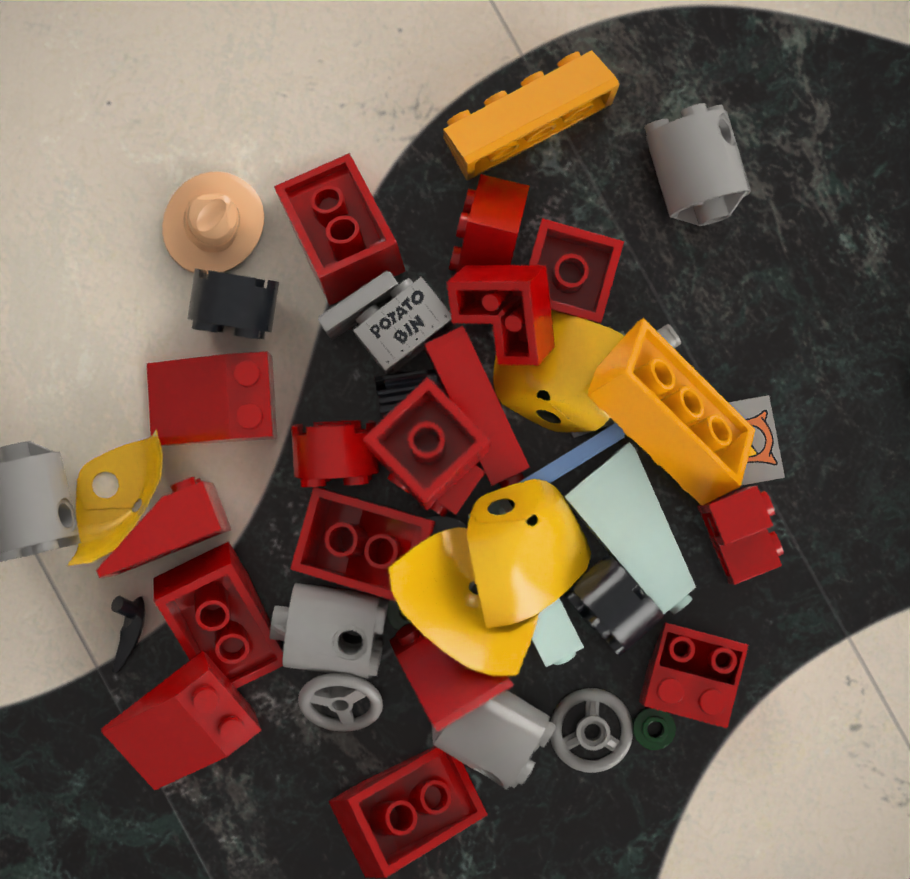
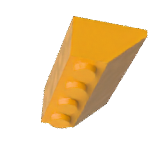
[443,50,620,181]
[587,318,755,506]

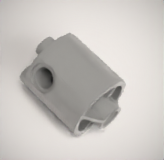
[644,103,751,226]
[0,441,81,562]
[270,583,389,678]
[432,690,556,790]

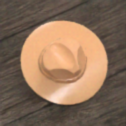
[162,172,264,275]

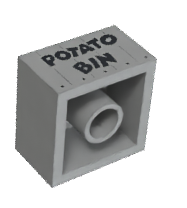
[353,277,454,375]

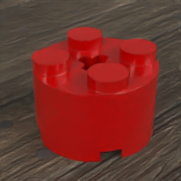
[291,420,379,487]

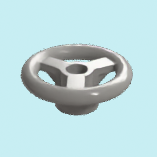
[298,673,383,732]
[550,688,633,773]

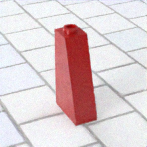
[424,326,530,488]

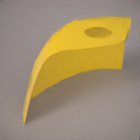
[493,311,624,432]
[67,430,163,566]
[467,479,591,628]
[389,527,539,676]

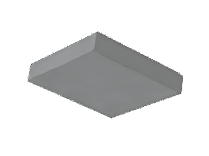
[318,271,398,341]

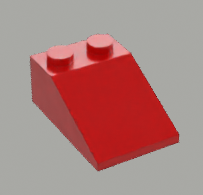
[274,153,405,306]
[147,351,277,446]
[96,477,232,578]
[290,487,435,602]
[153,541,283,689]
[389,623,514,732]
[101,651,261,790]
[328,746,488,878]

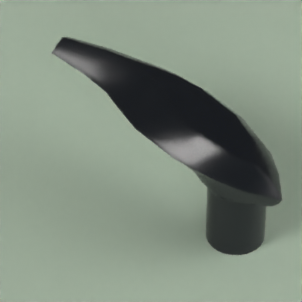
[111,596,145,673]

